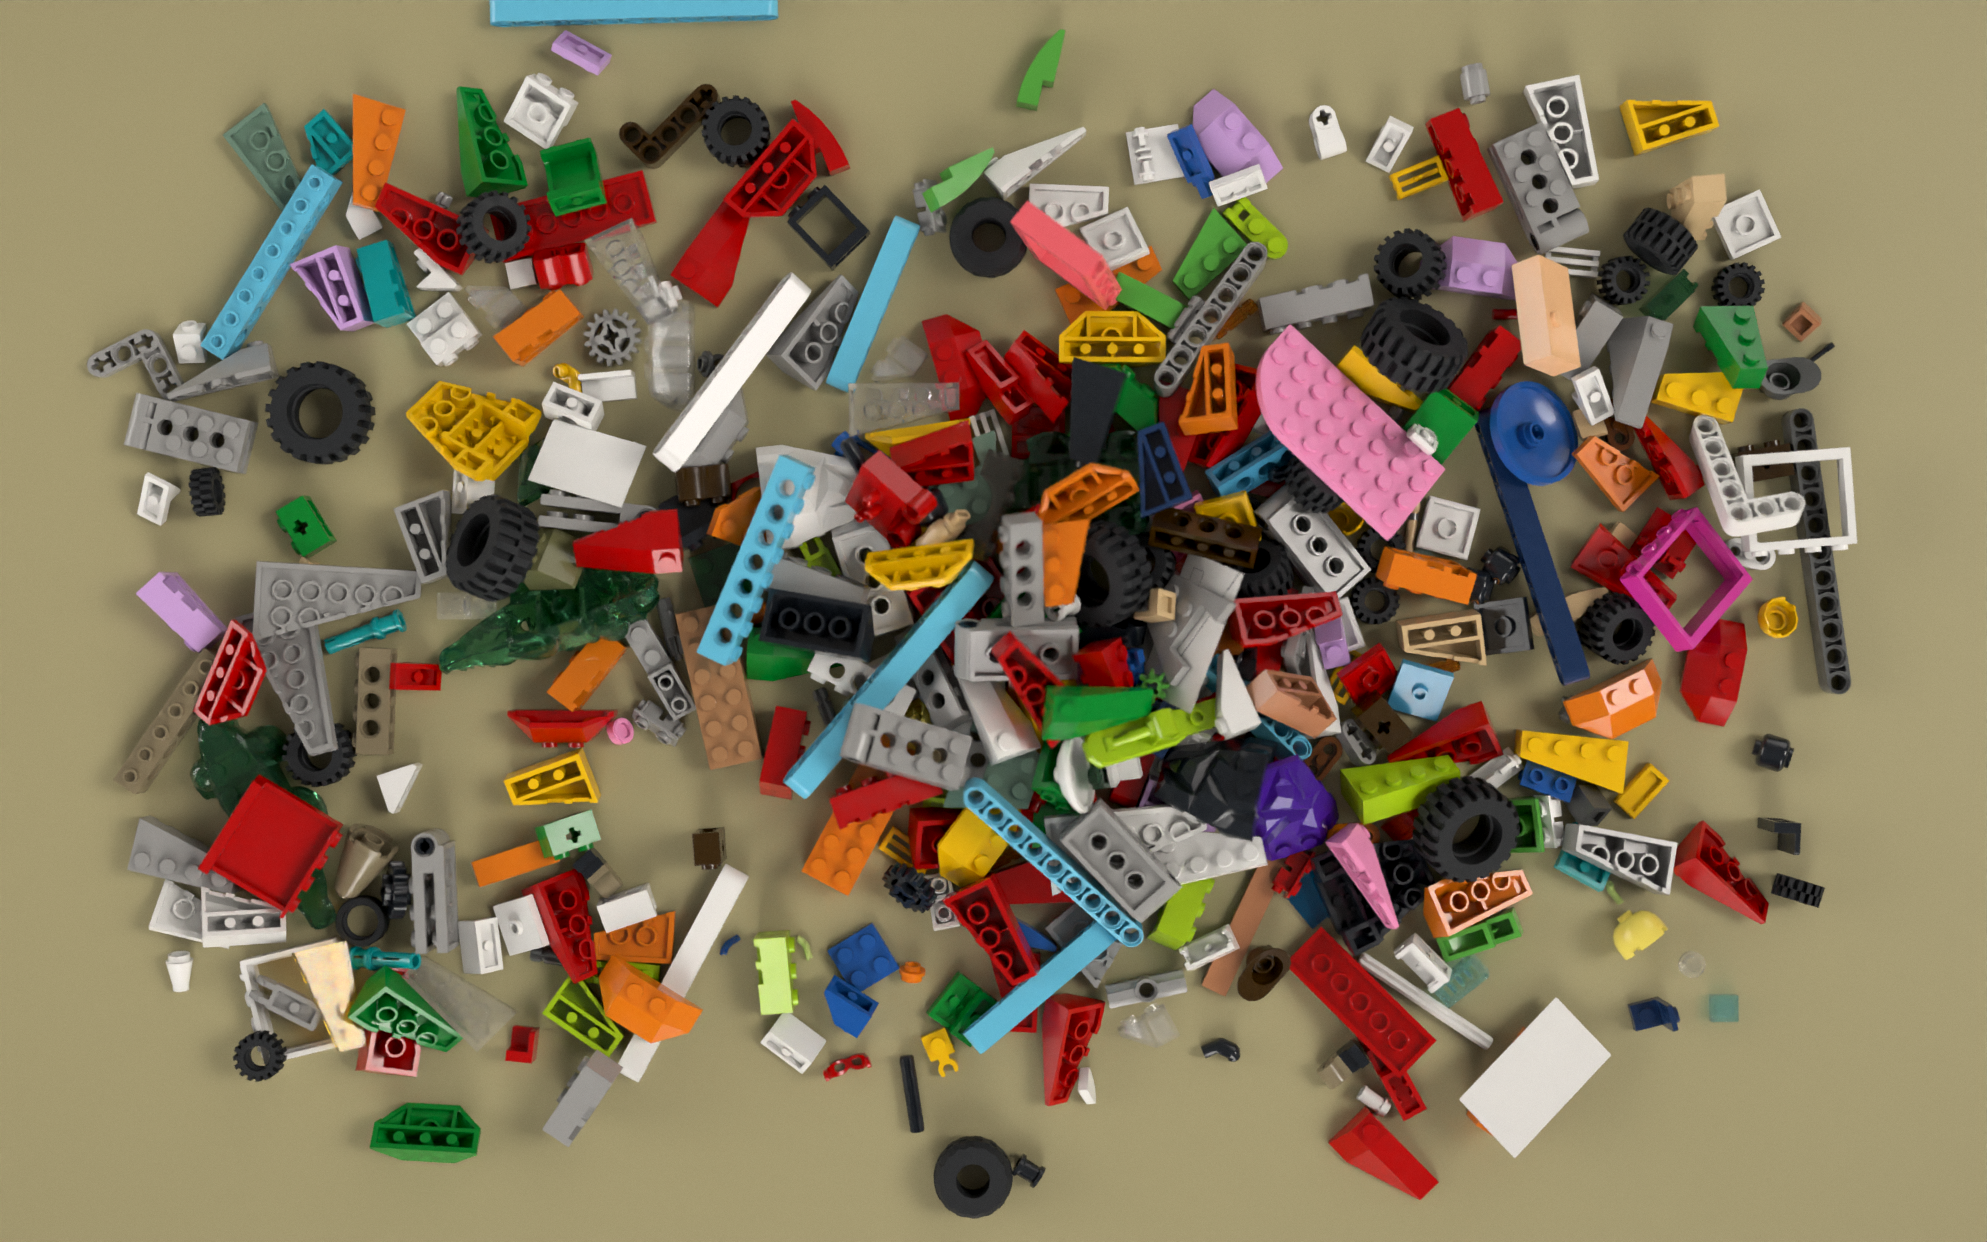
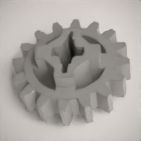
[584,308,642,367]

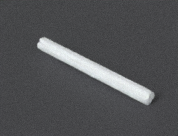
[1357,953,1493,1050]

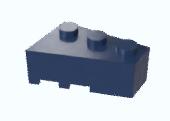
[1138,422,1193,518]

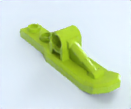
[1081,698,1216,768]

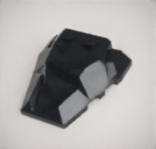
[1154,737,1278,842]
[1310,839,1435,956]

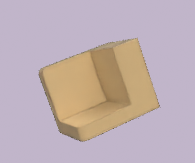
[1134,588,1176,623]

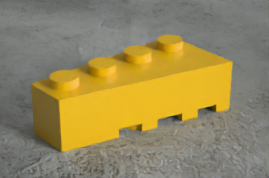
[1514,729,1629,794]

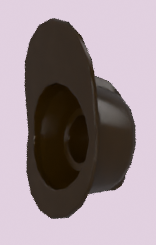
[1237,944,1291,1001]

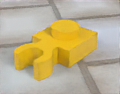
[921,1027,958,1077]

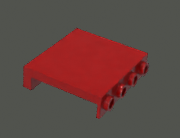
[198,774,344,919]

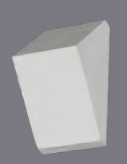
[377,762,423,814]

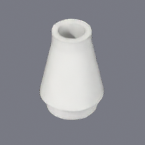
[165,951,193,992]

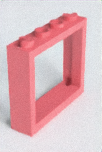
[1011,201,1122,310]

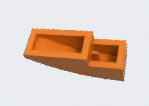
[471,840,560,887]

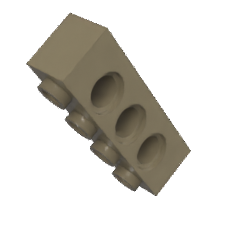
[352,647,398,755]

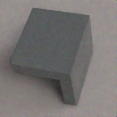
[1564,785,1612,826]

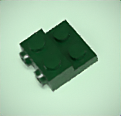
[688,543,753,608]

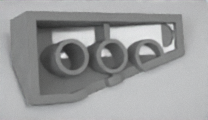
[766,275,859,390]
[167,341,279,402]

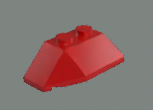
[723,119,817,218]
[921,314,987,421]
[1679,619,1748,727]
[193,620,267,725]
[507,709,618,748]

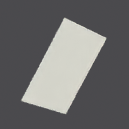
[528,419,646,507]

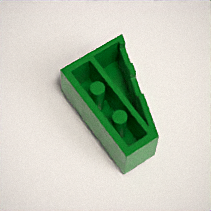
[1693,306,1768,389]

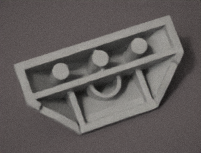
[680,386,749,468]

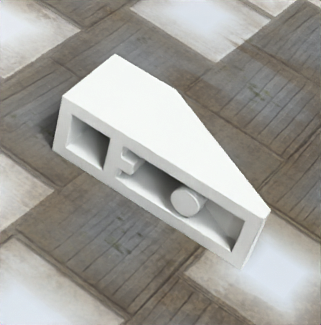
[1215,649,1261,740]

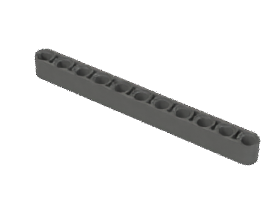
[1781,408,1851,694]

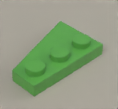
[1172,208,1247,301]

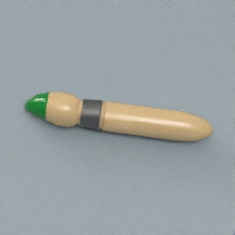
[1404,502,1421,552]

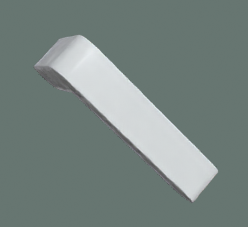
[1689,415,1805,537]

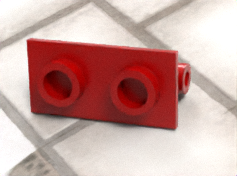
[1271,850,1316,898]

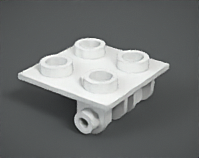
[1126,124,1185,185]

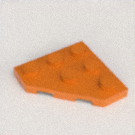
[706,486,767,546]

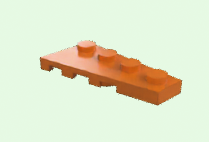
[352,94,406,212]
[1055,246,1162,325]

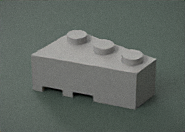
[1561,293,1623,381]
[393,490,452,584]
[542,1050,623,1147]

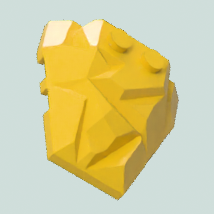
[406,381,542,481]

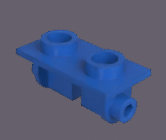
[1518,760,1577,803]

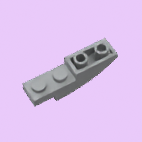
[621,615,696,721]

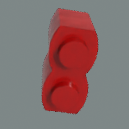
[532,242,594,291]

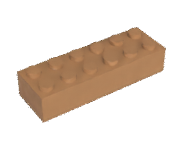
[675,605,765,770]

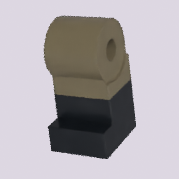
[572,847,623,899]
[1316,1039,1370,1089]

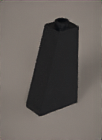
[1069,357,1128,468]

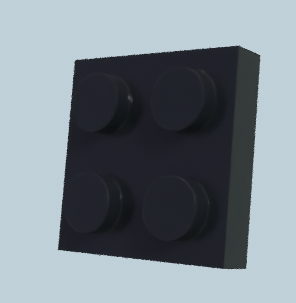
[1473,597,1534,656]

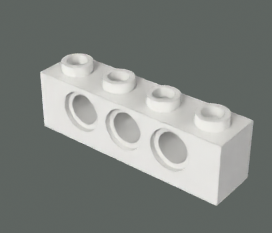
[807,654,917,716]

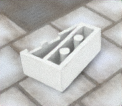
[201,886,286,948]

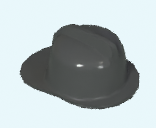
[1759,357,1821,400]

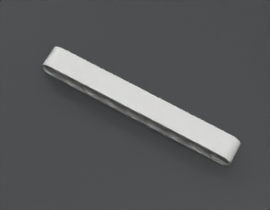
[653,272,812,472]
[618,864,749,1083]

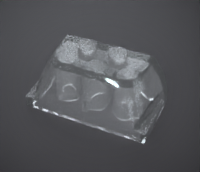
[644,301,695,412]

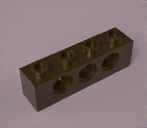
[1148,508,1262,569]

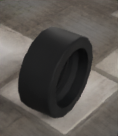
[335,895,390,947]

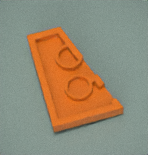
[1572,436,1659,512]
[1042,519,1090,607]
[593,911,676,964]

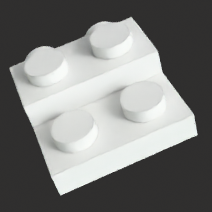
[503,73,579,149]
[407,292,482,367]

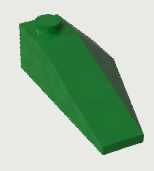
[456,86,528,197]
[348,965,465,1052]

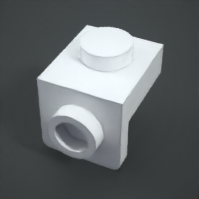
[173,320,208,363]

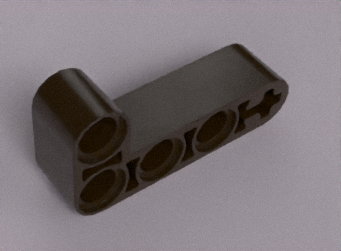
[619,84,721,169]

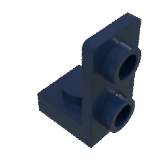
[1627,996,1680,1032]

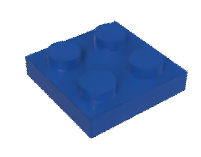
[827,922,900,992]

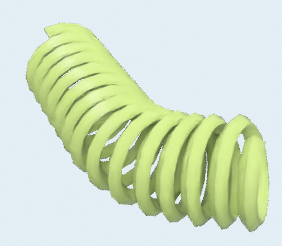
[1606,881,1624,905]
[796,935,813,960]

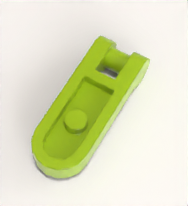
[1222,197,1288,260]

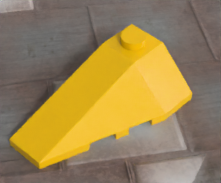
[1335,345,1423,413]

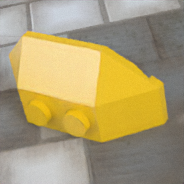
[1059,311,1166,367]
[865,418,971,457]
[864,539,974,591]
[937,808,1021,887]

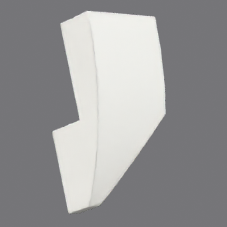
[346,195,383,240]

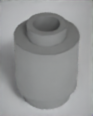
[1460,63,1491,105]

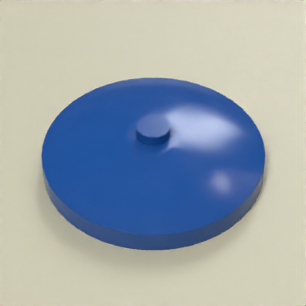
[1490,381,1578,486]

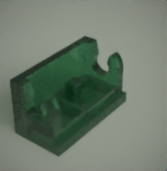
[1639,269,1698,321]

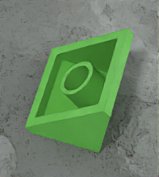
[1508,796,1545,853]

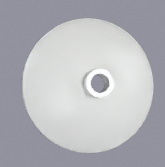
[1054,736,1095,813]

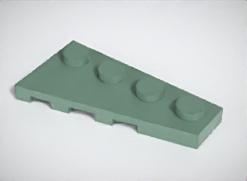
[223,103,301,212]

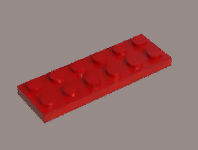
[490,170,657,263]
[1289,927,1437,1079]

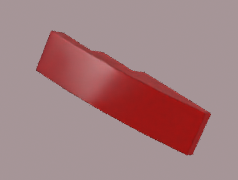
[1356,1036,1427,1121]

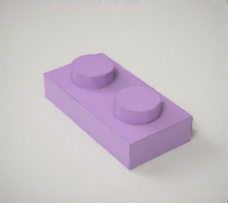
[551,30,612,76]

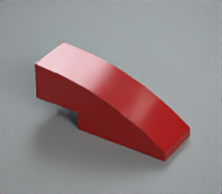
[791,99,850,176]
[965,340,1034,426]

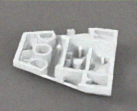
[756,445,857,550]

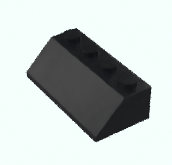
[759,588,875,663]

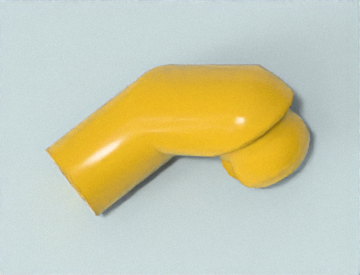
[553,363,582,393]

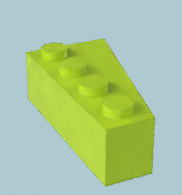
[1340,755,1461,825]

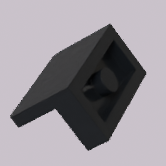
[1757,817,1801,855]

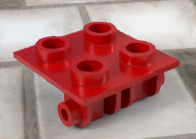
[1629,507,1696,580]

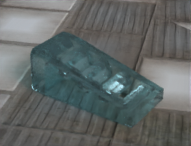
[1434,954,1490,1008]

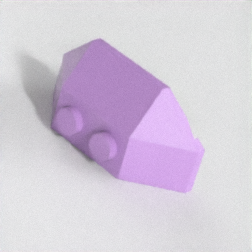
[1193,89,1283,183]
[1419,236,1518,301]

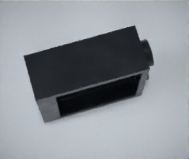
[787,185,871,271]

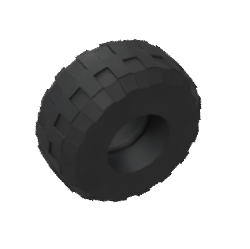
[949,197,1027,278]
[934,1136,1013,1219]

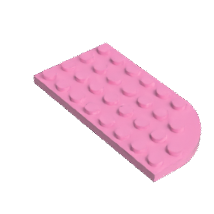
[1256,324,1445,540]

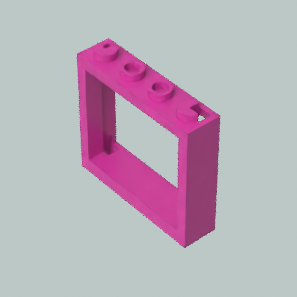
[1619,507,1753,652]

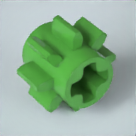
[1136,668,1170,704]

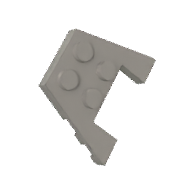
[1147,574,1236,686]

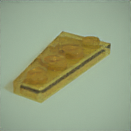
[292,941,367,1052]

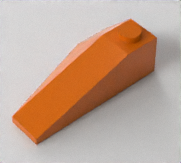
[1423,870,1533,938]

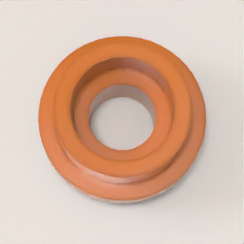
[899,961,926,983]

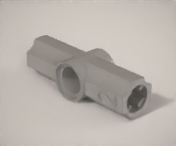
[1105,969,1188,1009]

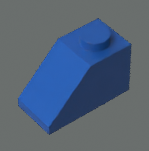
[824,975,879,1038]

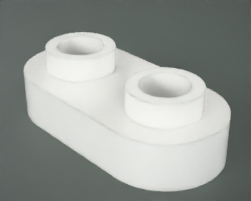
[1725,538,1776,570]

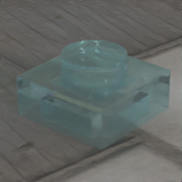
[1709,994,1739,1022]

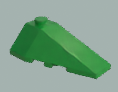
[747,626,843,681]
[1042,686,1153,740]

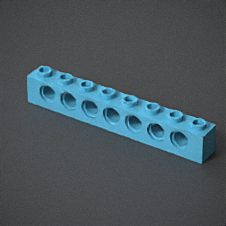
[200,164,343,360]
[697,455,816,666]

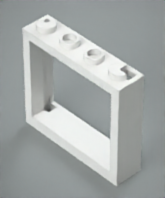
[1735,447,1857,557]
[239,936,363,1065]

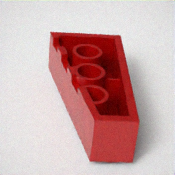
[1425,108,1504,222]
[942,873,1040,986]

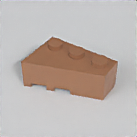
[1246,669,1337,738]

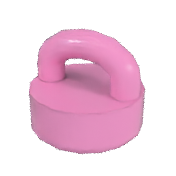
[606,718,634,745]

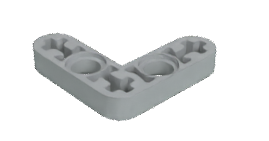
[87,329,184,401]

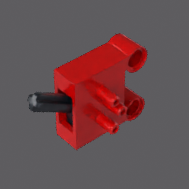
[840,437,937,549]

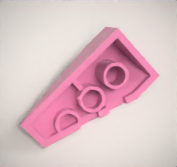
[1325,823,1399,929]

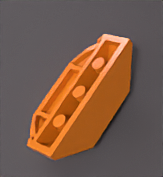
[1038,463,1140,525]
[1563,659,1662,739]
[598,954,703,1043]

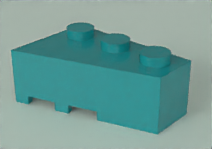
[356,240,416,328]

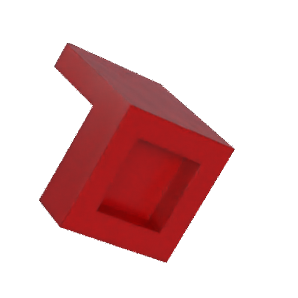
[505,1025,540,1064]

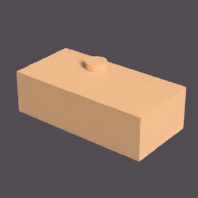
[1511,255,1581,376]

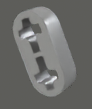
[1336,719,1376,767]

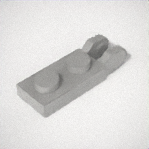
[249,975,327,1031]

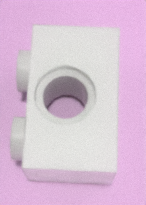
[542,382,604,431]

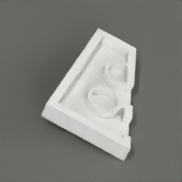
[1029,183,1109,227]

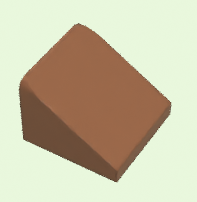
[1782,302,1822,342]

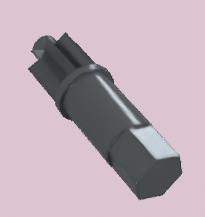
[655,597,684,661]

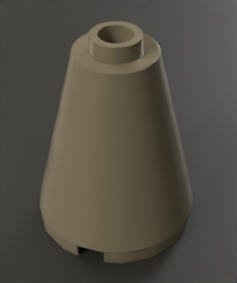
[333,824,399,899]

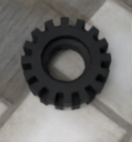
[1597,256,1650,305]
[1711,262,1765,306]
[189,467,226,517]
[1355,527,1406,573]
[1350,577,1400,625]
[1771,873,1825,908]
[233,1030,287,1082]

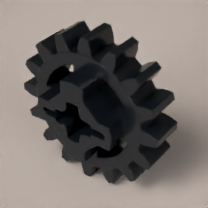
[380,861,412,919]
[882,862,937,913]

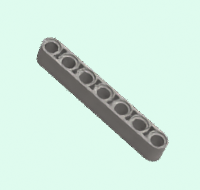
[1153,242,1267,398]

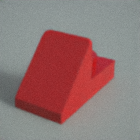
[389,662,442,691]

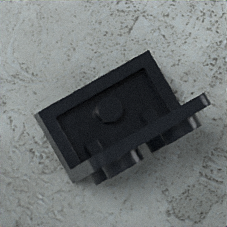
[658,495,718,552]

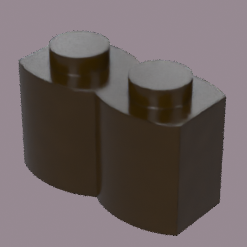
[674,464,732,507]

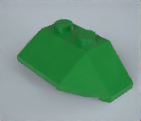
[1098,363,1159,431]
[370,1102,481,1163]

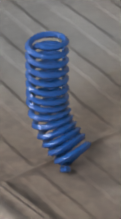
[720,934,741,956]

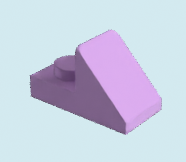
[1315,617,1351,670]

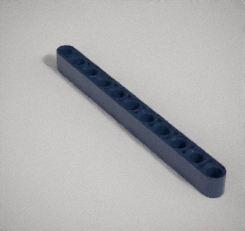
[1474,407,1590,686]

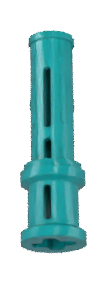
[324,609,407,655]
[346,946,421,971]

